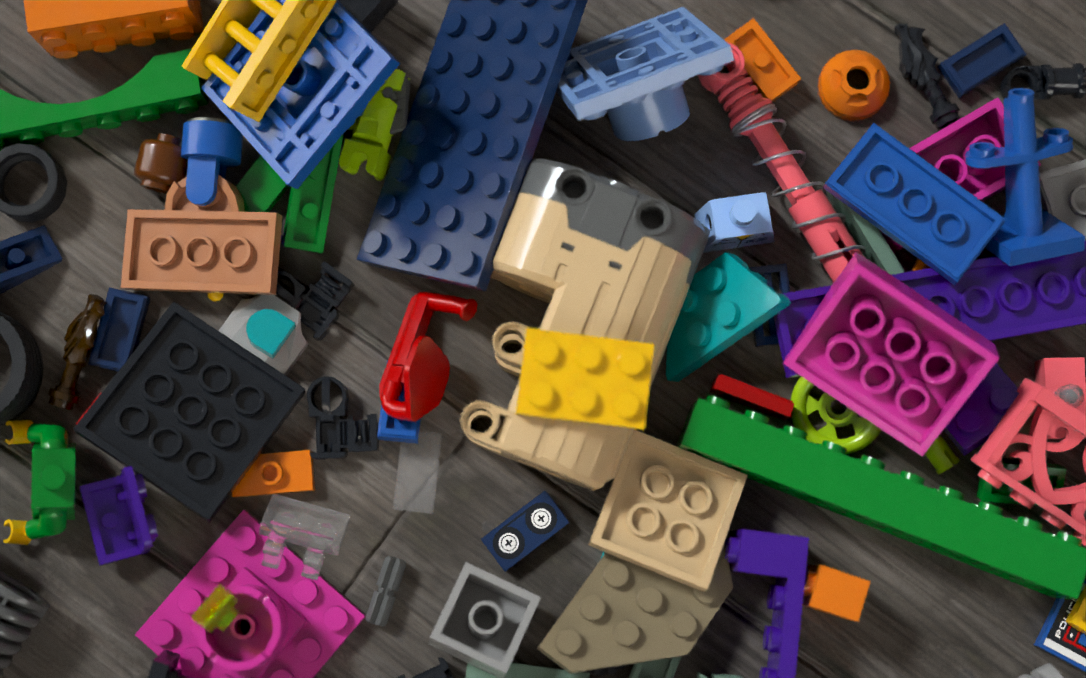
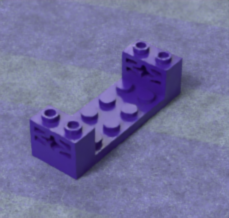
[725,529,809,678]

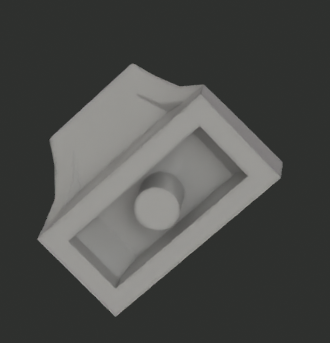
[219,294,309,376]

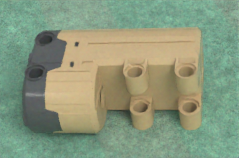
[461,158,710,491]

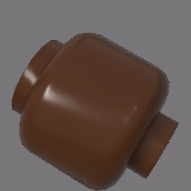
[134,133,188,194]

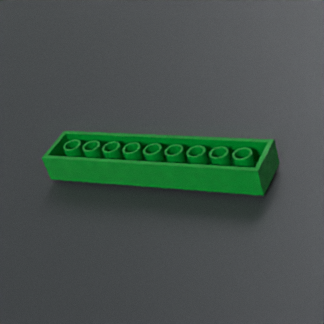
[676,395,1086,599]

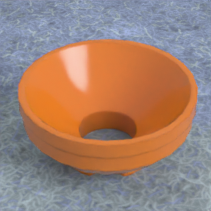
[818,50,890,121]

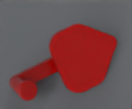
[379,292,478,422]

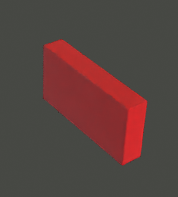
[710,374,794,420]

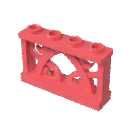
[970,378,1086,546]

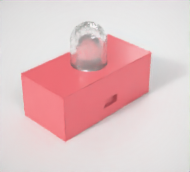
[1035,357,1086,441]

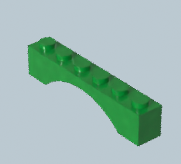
[0,48,209,151]

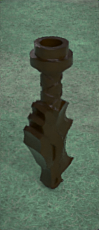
[48,294,106,410]

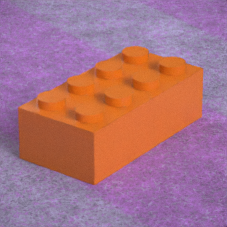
[23,0,204,59]

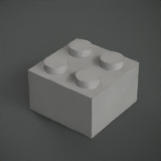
[429,562,541,678]

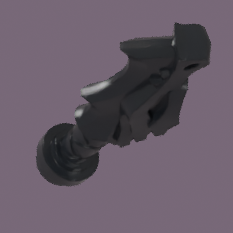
[894,23,960,129]

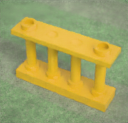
[182,0,337,122]

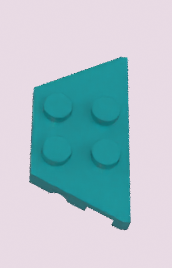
[666,252,791,382]

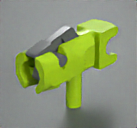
[339,69,410,181]

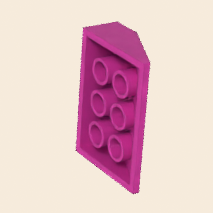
[783,252,999,456]

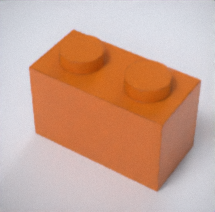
[802,565,871,622]

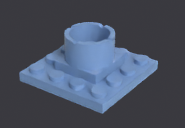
[556,7,735,141]

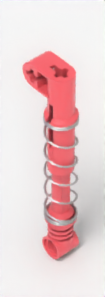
[698,43,876,283]

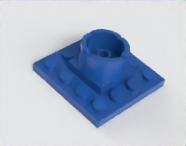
[201,0,400,189]

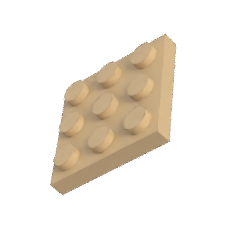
[588,429,748,592]

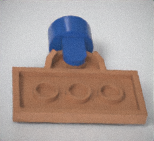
[121,117,282,295]

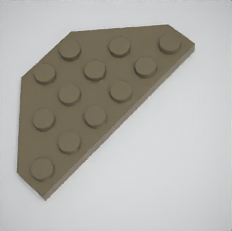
[537,541,733,674]

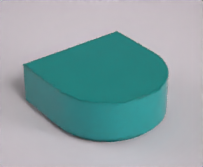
[246,309,296,359]

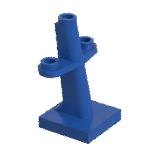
[965,88,1085,266]

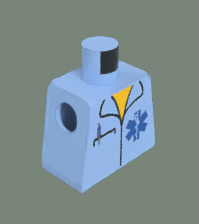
[694,192,775,252]

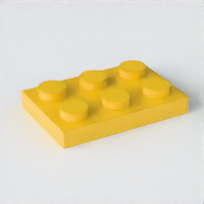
[516,328,654,430]

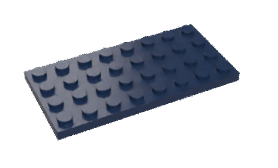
[356,0,588,292]

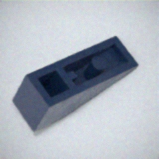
[0,225,63,294]

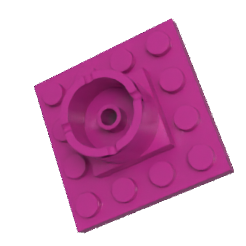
[135,510,366,678]

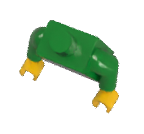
[3,420,76,545]

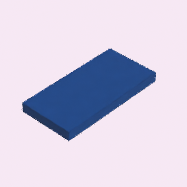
[823,123,1007,285]

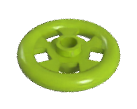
[791,376,882,454]

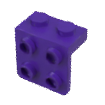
[79,466,158,566]

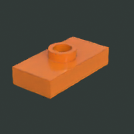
[724,18,801,102]
[232,450,315,498]

